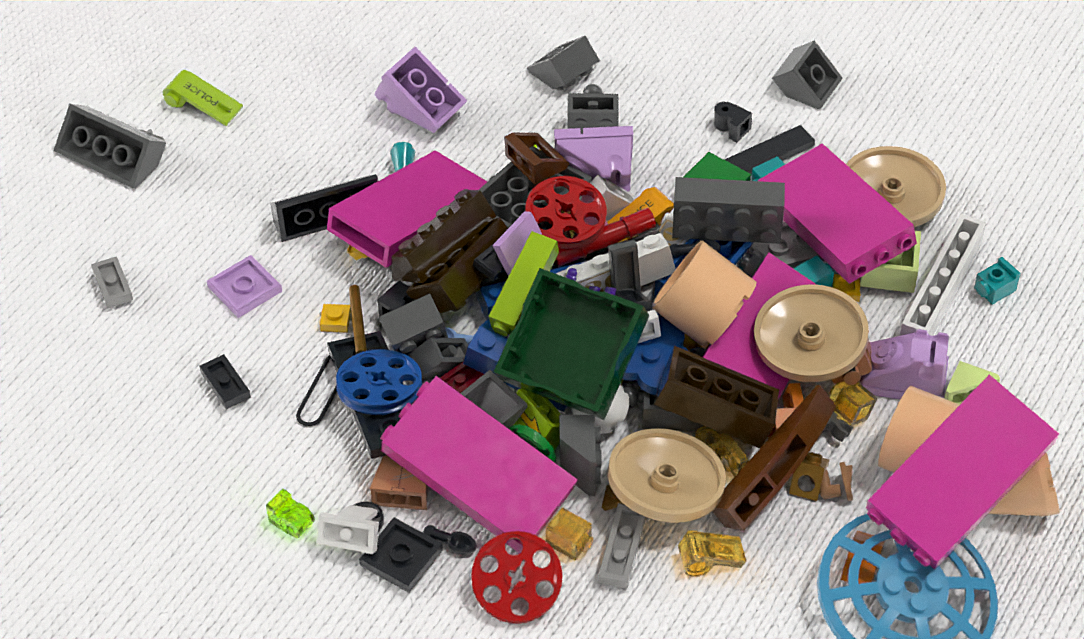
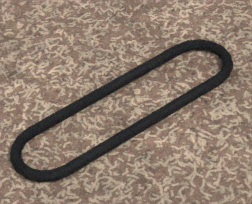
[296,355,337,426]

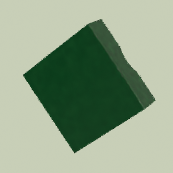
[493,268,649,420]

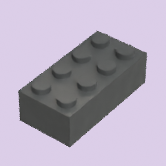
[672,177,785,244]

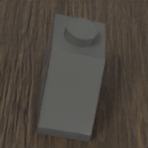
[408,338,468,379]

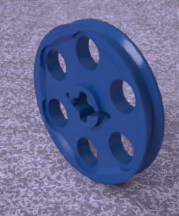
[336,349,422,415]

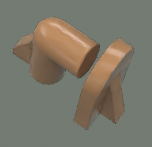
[809,462,853,501]

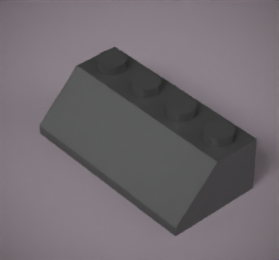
[53,103,167,189]

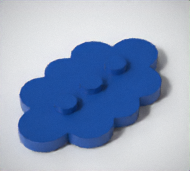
[623,309,688,395]

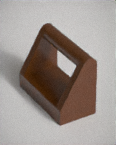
[504,132,569,185]

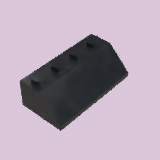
[270,174,378,242]

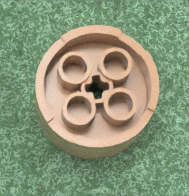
[652,241,757,349]
[878,386,960,473]

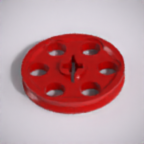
[525,176,607,249]
[471,531,563,624]

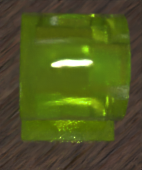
[266,488,315,538]

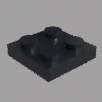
[359,517,443,593]

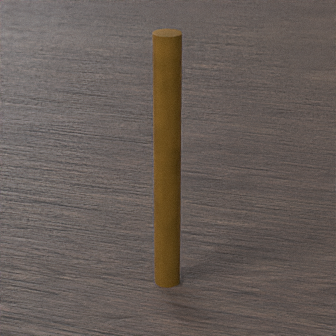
[349,285,367,354]

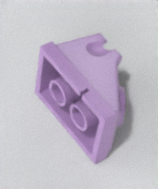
[374,46,467,133]
[554,126,633,192]
[858,329,949,400]

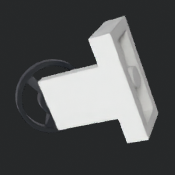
[317,501,384,554]

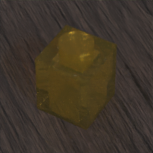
[829,382,877,426]
[545,507,594,561]

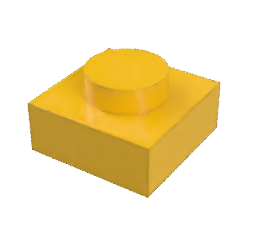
[320,304,351,333]

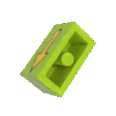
[514,388,561,451]

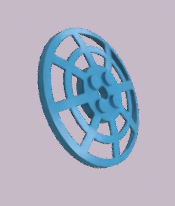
[817,514,998,639]

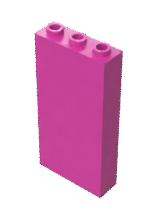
[757,143,917,284]
[327,150,488,268]
[701,252,817,399]
[865,375,1060,570]
[381,376,577,553]

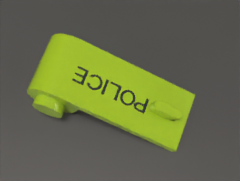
[163,70,243,127]

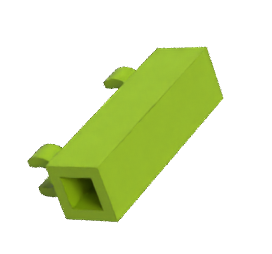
[489,231,559,336]

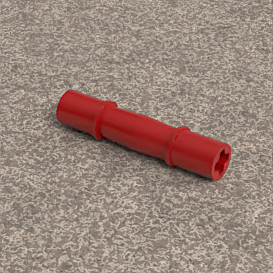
[554,207,656,268]

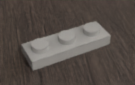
[598,504,646,589]

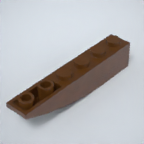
[712,385,836,531]

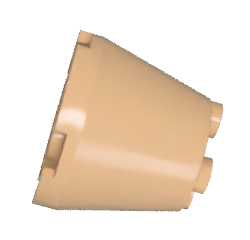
[988,452,1060,516]

